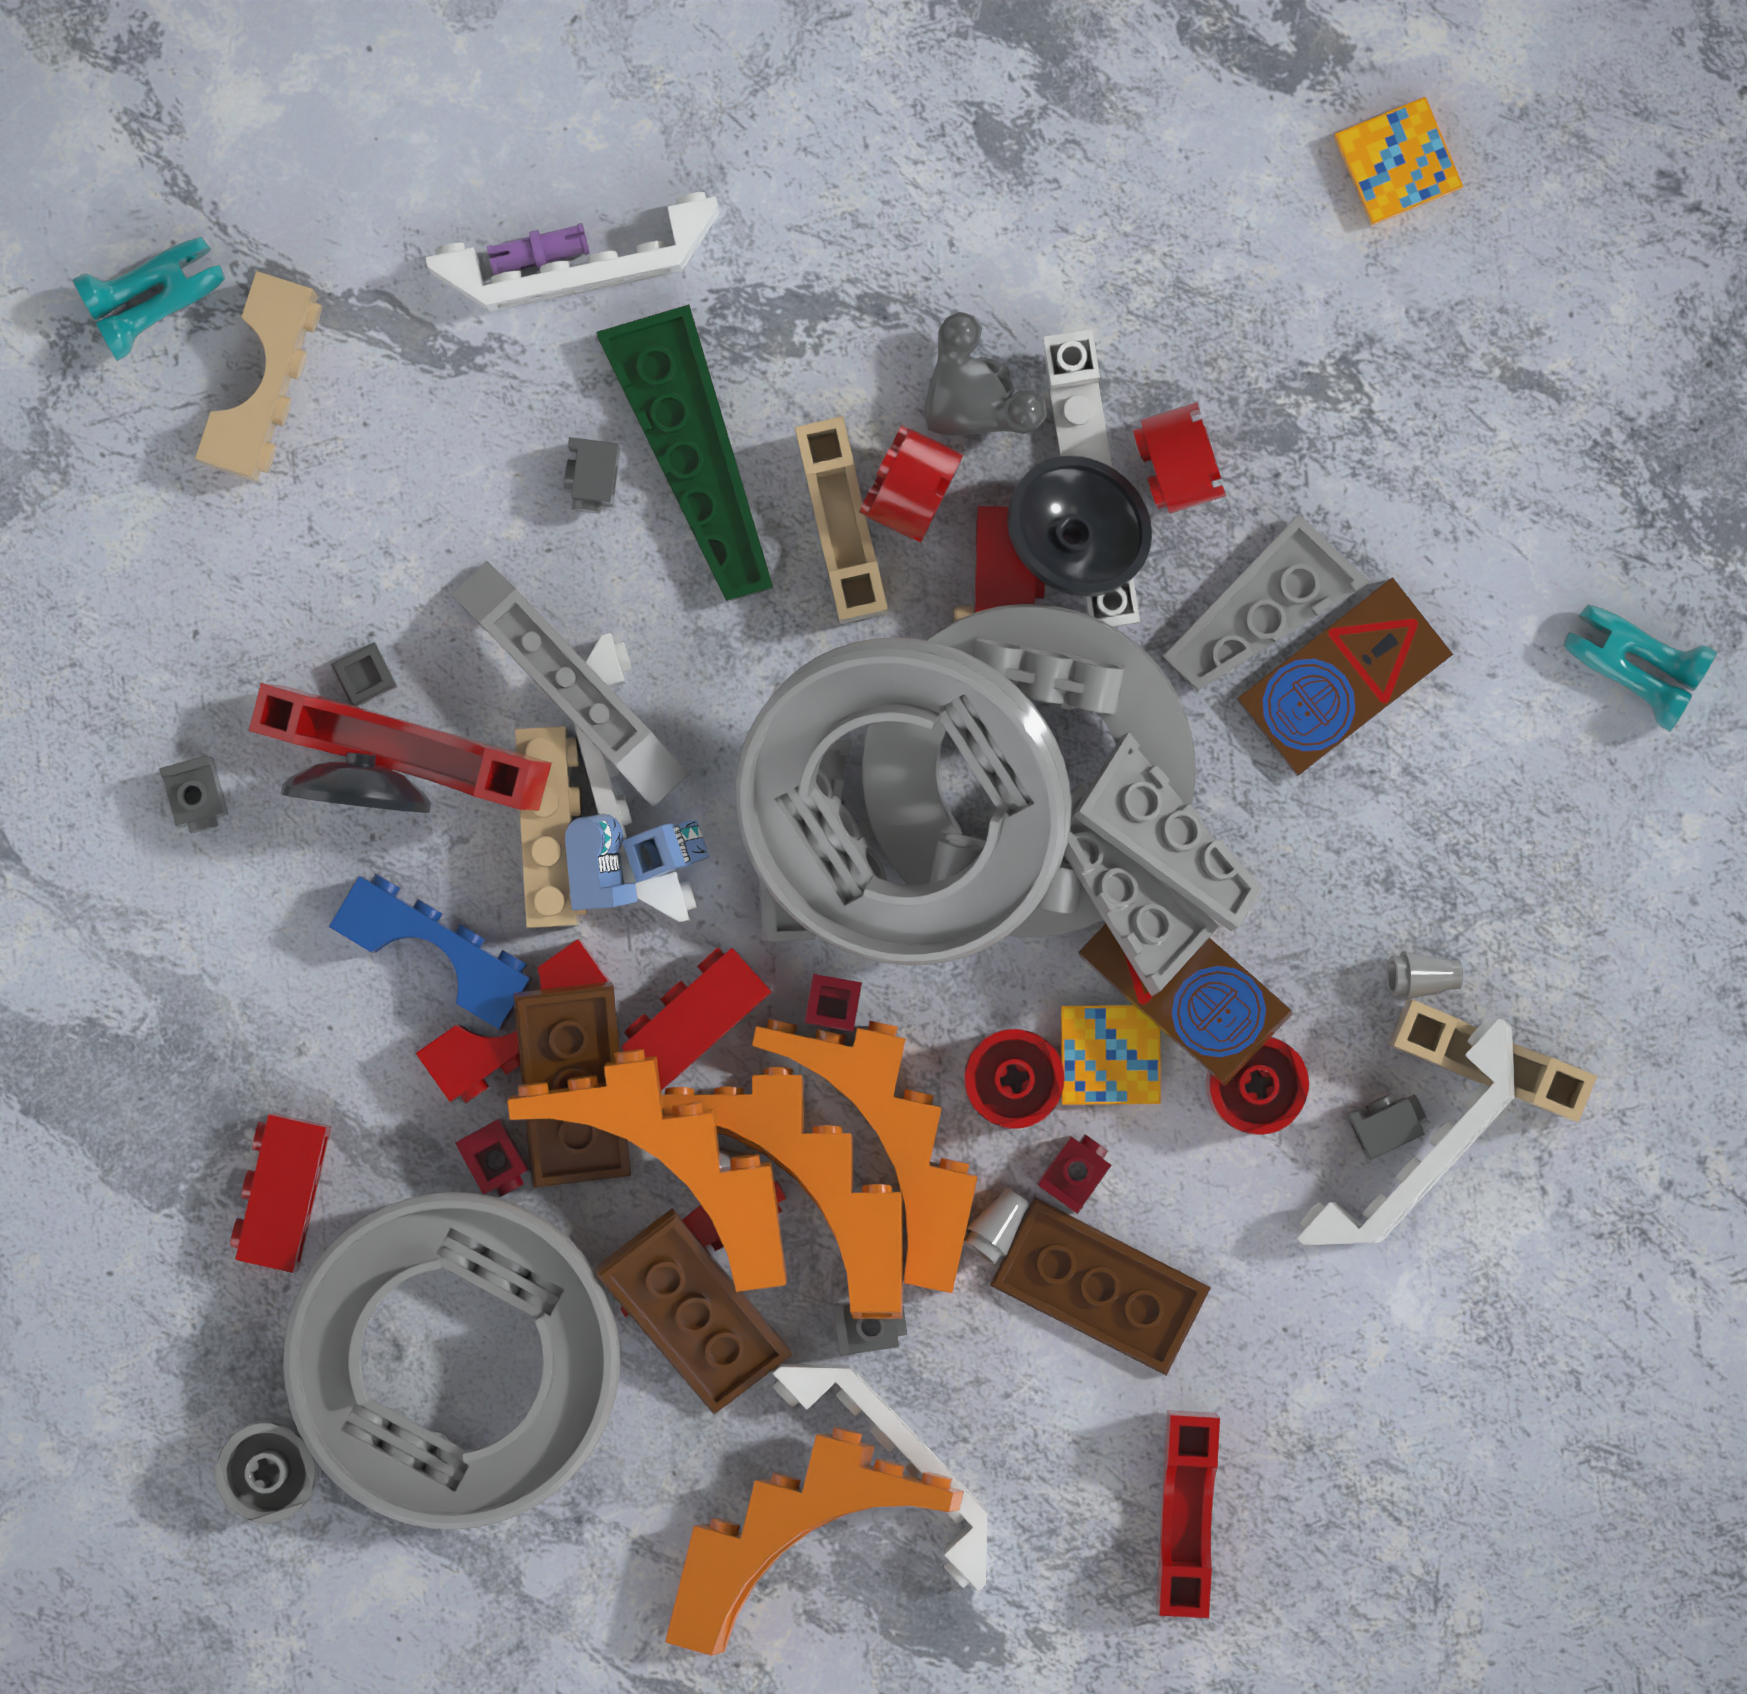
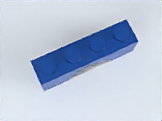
[329,873,533,1029]

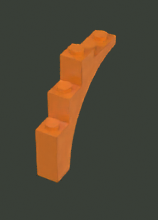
[752,1019,978,1293]
[507,1049,787,1292]
[662,1067,903,1319]
[665,1427,964,1656]

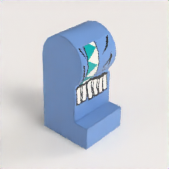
[565,813,638,910]
[622,819,710,883]

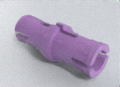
[487,223,590,275]

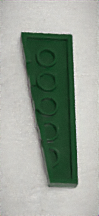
[596,304,774,602]

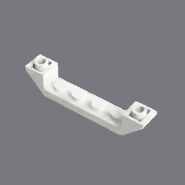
[425,192,719,312]
[1043,329,1140,627]
[574,633,697,923]
[1297,1019,1515,1245]
[773,1363,988,1591]

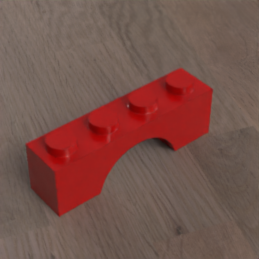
[415,939,615,1104]
[1156,1410,1220,1619]

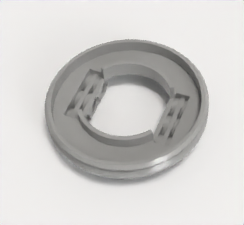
[862,604,1195,937]
[735,637,1072,965]
[283,1192,620,1530]

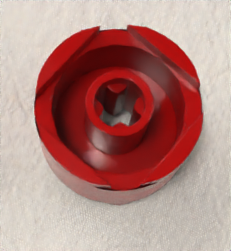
[1133,402,1226,514]
[859,425,964,543]
[964,1029,1065,1129]
[1206,1037,1309,1135]

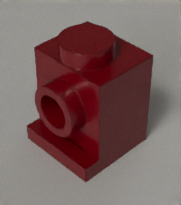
[804,974,862,1032]
[455,1118,530,1198]
[1036,1134,1112,1214]

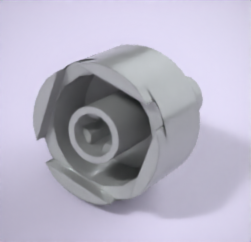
[215,1418,321,1524]

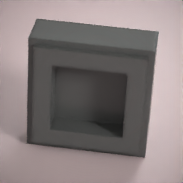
[331,642,398,707]

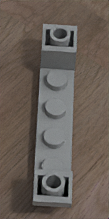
[451,561,689,808]

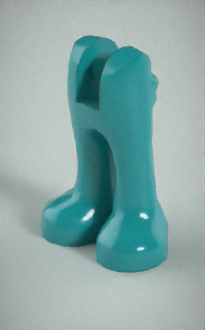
[72,237,225,361]
[1563,604,1717,732]

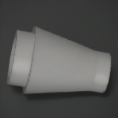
[1387,951,1463,1000]
[963,1188,1030,1264]

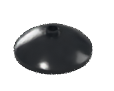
[1007,456,1152,597]
[281,752,431,813]

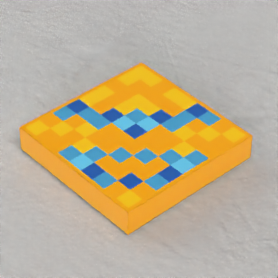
[1333,96,1464,227]
[1061,1005,1161,1105]

